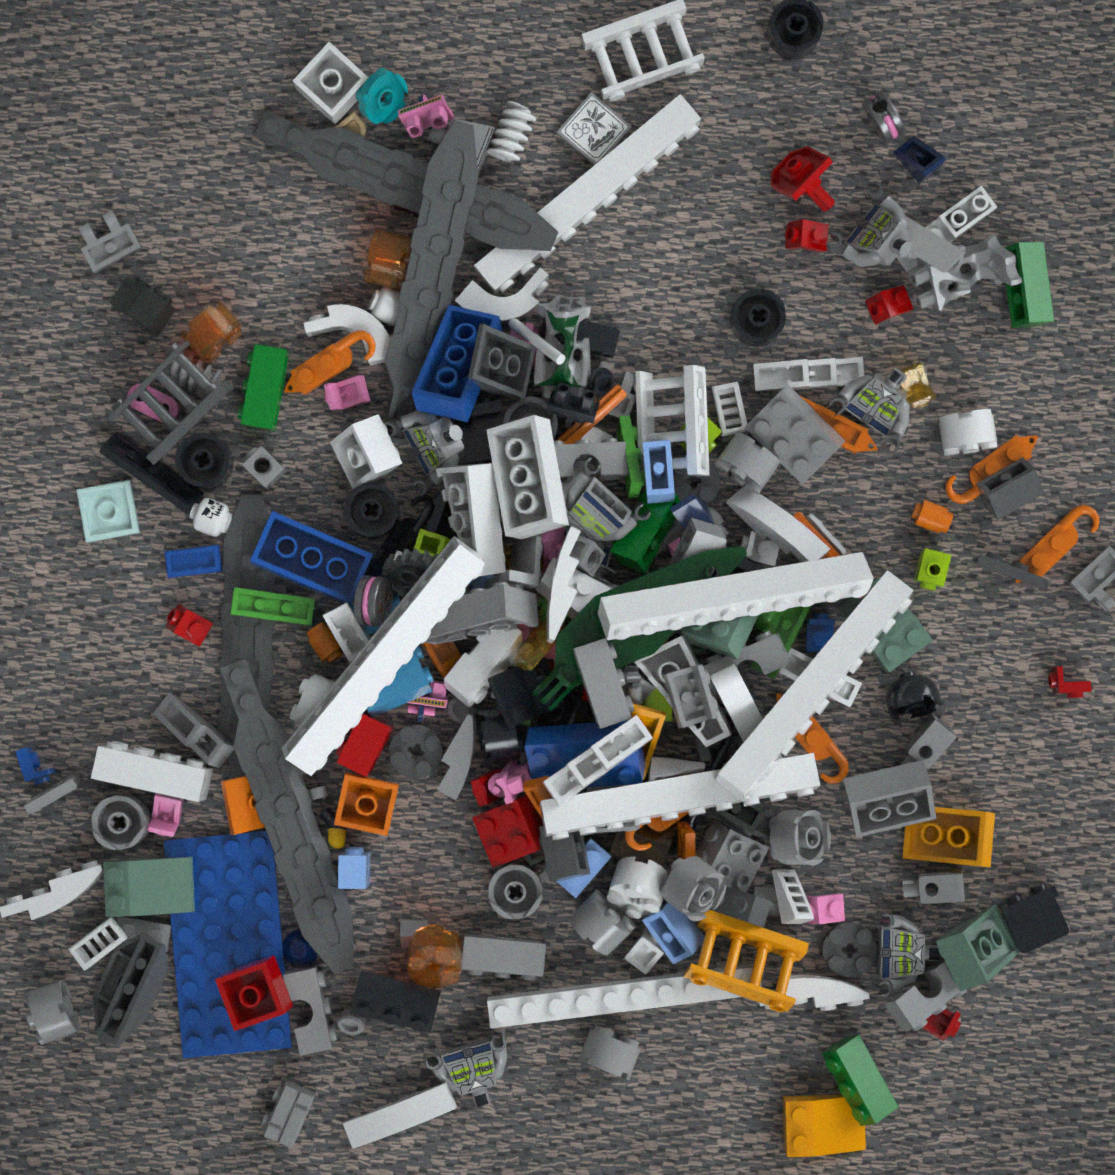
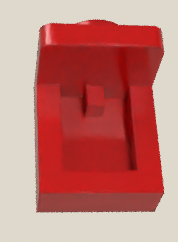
[785,219,829,252]
[865,285,914,325]
[166,604,213,647]
[1048,666,1092,698]
[470,768,503,807]
[922,1009,961,1041]

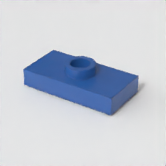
[164,545,222,578]

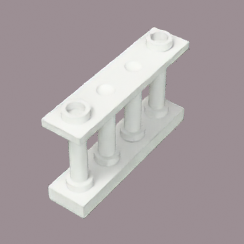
[581,0,705,101]
[633,365,710,480]

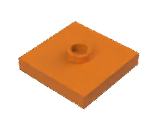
[221,775,265,835]

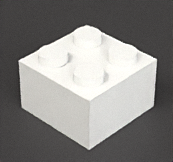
[293,42,369,125]
[330,414,402,489]

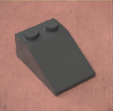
[468,324,536,399]

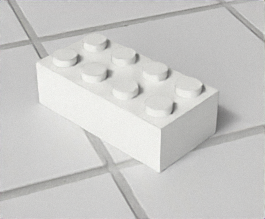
[487,415,569,539]
[91,741,213,802]

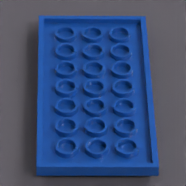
[164,831,292,1058]

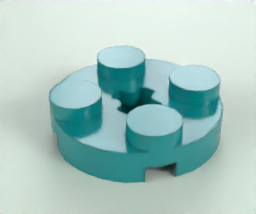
[356,68,408,124]

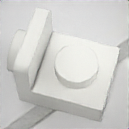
[741,531,779,566]
[624,927,664,975]

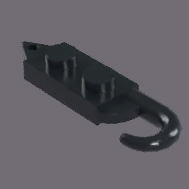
[369,495,435,577]

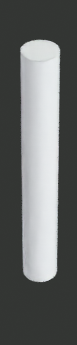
[509,318,565,364]

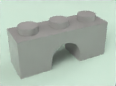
[554,438,628,483]
[703,631,792,697]
[884,957,967,1031]
[283,965,338,1056]

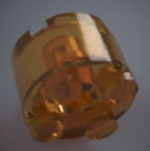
[364,229,411,289]
[180,300,242,363]
[407,925,463,989]

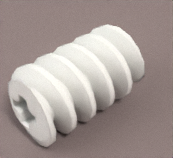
[487,101,536,162]

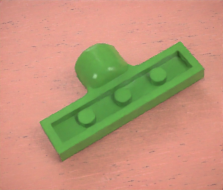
[750,605,813,680]

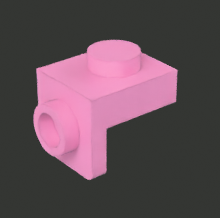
[324,375,371,410]
[147,793,183,837]
[806,893,845,924]

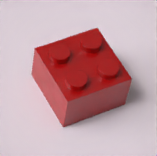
[335,712,394,777]
[472,795,544,868]
[215,955,293,1031]

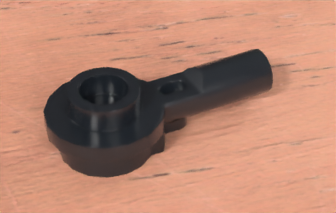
[588,367,614,398]

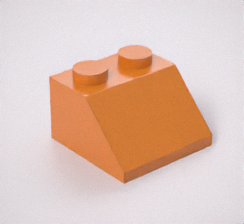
[334,773,399,836]

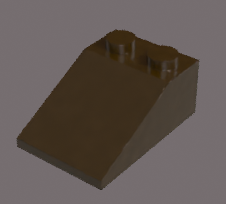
[609,778,678,867]

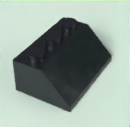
[350,971,441,1033]

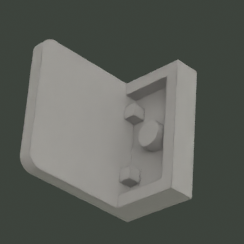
[485,534,543,591]
[695,819,768,892]

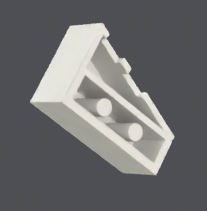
[444,628,524,708]

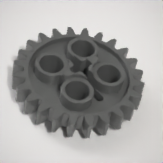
[382,548,470,597]

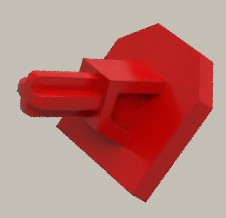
[770,146,835,212]

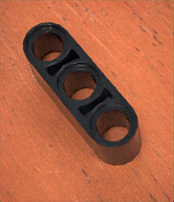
[539,317,620,358]

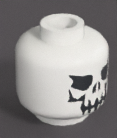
[190,498,232,537]

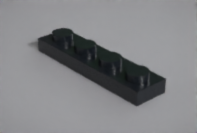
[99,432,204,514]

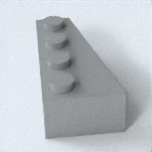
[425,582,539,644]

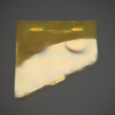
[513,620,564,671]

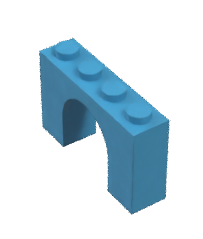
[350,595,434,717]

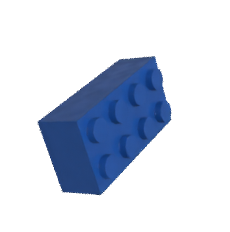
[412,305,503,422]
[250,511,373,605]
[525,720,645,788]

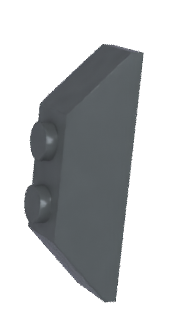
[92,933,168,1046]

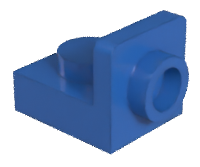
[805,614,835,652]
[15,747,56,785]

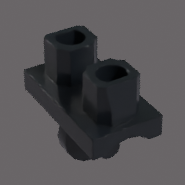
[546,382,600,429]

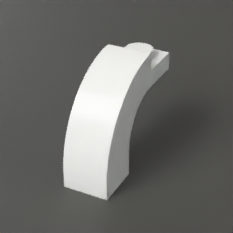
[455,268,549,324]
[304,304,390,366]

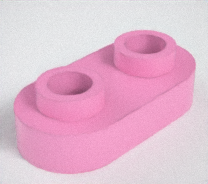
[127,384,180,423]

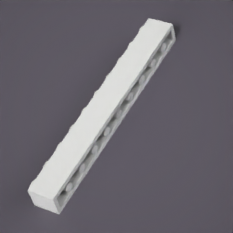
[474,94,701,294]
[282,536,485,776]
[598,552,874,640]
[716,570,913,801]
[540,753,820,840]
[487,964,762,1028]

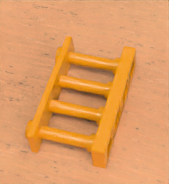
[684,910,809,1012]

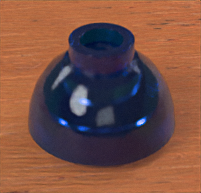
[283,929,318,967]

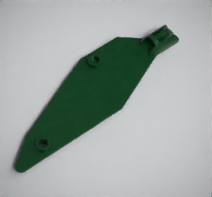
[531,546,747,711]

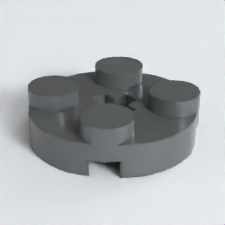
[673,456,720,505]
[389,724,443,779]
[822,922,877,977]

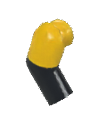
[320,808,346,849]

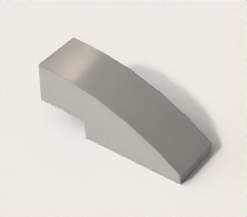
[153,693,234,768]
[437,711,476,800]

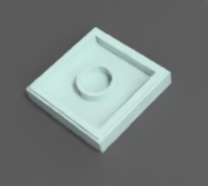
[76,480,140,543]

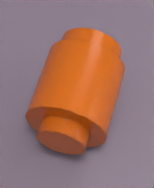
[911,499,954,533]
[306,622,343,664]

